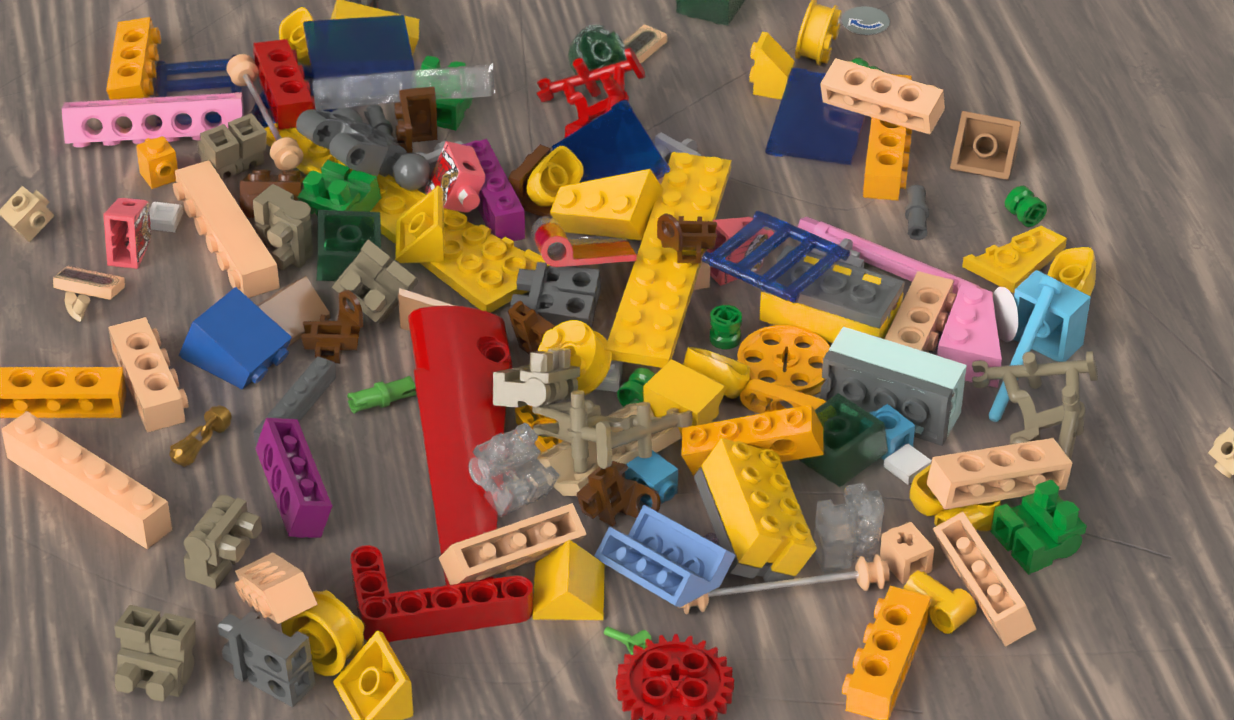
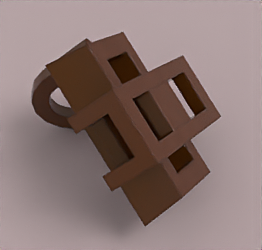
[657,213,717,264]
[301,290,363,364]
[508,301,555,355]
[577,461,661,527]

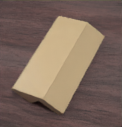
[530,403,682,496]

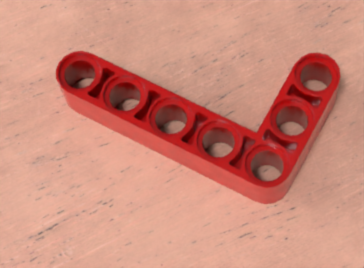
[350,545,533,642]

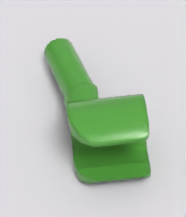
[604,627,651,655]

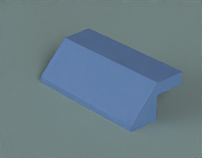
[594,505,736,608]

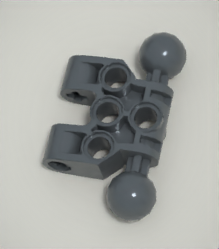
[296,107,431,191]

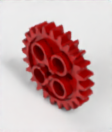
[616,634,734,720]

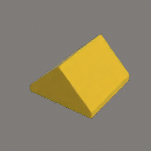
[395,186,444,263]
[643,359,727,436]
[533,539,605,620]
[333,630,414,720]

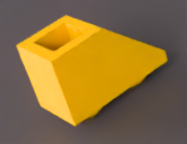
[749,31,795,100]

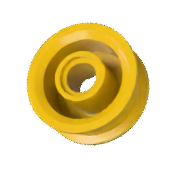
[795,0,842,66]
[538,320,612,396]
[281,590,364,676]

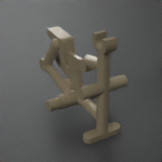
[972,351,1098,478]
[532,391,692,473]

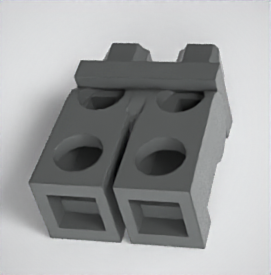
[510,262,601,328]
[218,611,315,707]

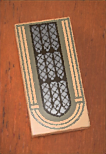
[612,24,667,63]
[53,266,125,300]

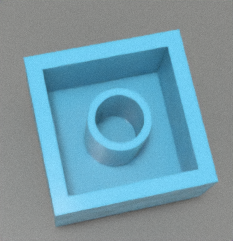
[1013,270,1091,362]

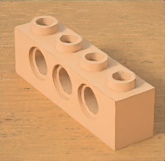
[820,58,945,135]
[885,271,957,353]
[108,317,188,432]
[927,438,1073,509]
[439,503,587,585]
[933,512,1036,647]
[234,553,317,624]

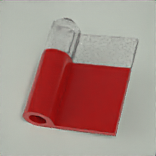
[532,216,637,267]

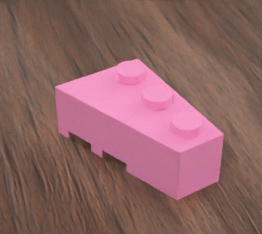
[937,285,1002,388]

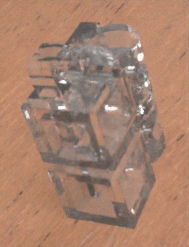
[469,423,560,517]
[813,483,885,574]

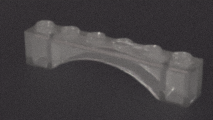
[313,64,495,110]

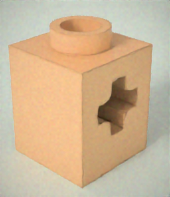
[880,522,934,584]

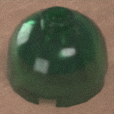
[568,24,626,84]

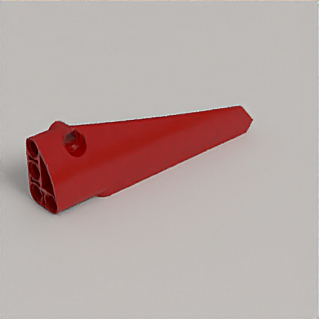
[408,305,513,585]

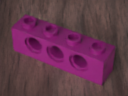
[462,139,525,241]
[255,417,332,538]

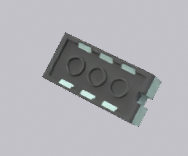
[820,326,967,446]

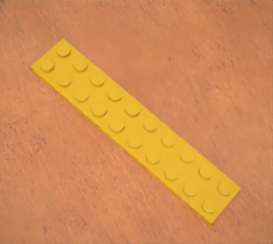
[605,152,731,368]

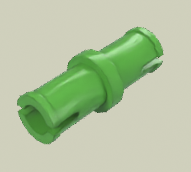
[347,376,416,413]

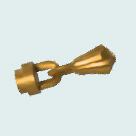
[169,405,232,467]

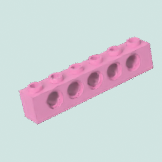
[62,92,244,147]

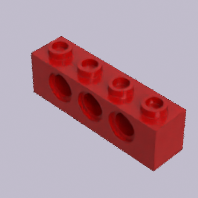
[253,39,317,130]

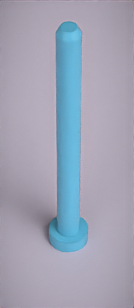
[989,276,1063,422]

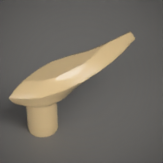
[65,291,90,322]

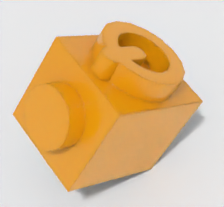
[136,136,178,189]

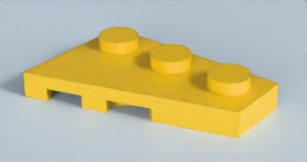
[962,225,1067,293]

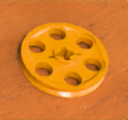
[737,325,830,396]

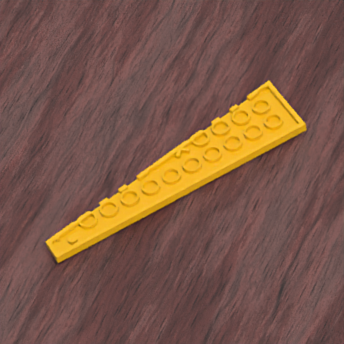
[265,123,550,313]

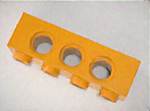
[106,17,161,100]
[863,117,912,201]
[0,367,127,418]
[681,404,823,476]
[842,586,931,720]

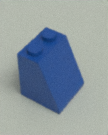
[179,287,292,390]

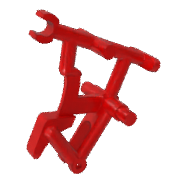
[537,47,645,156]

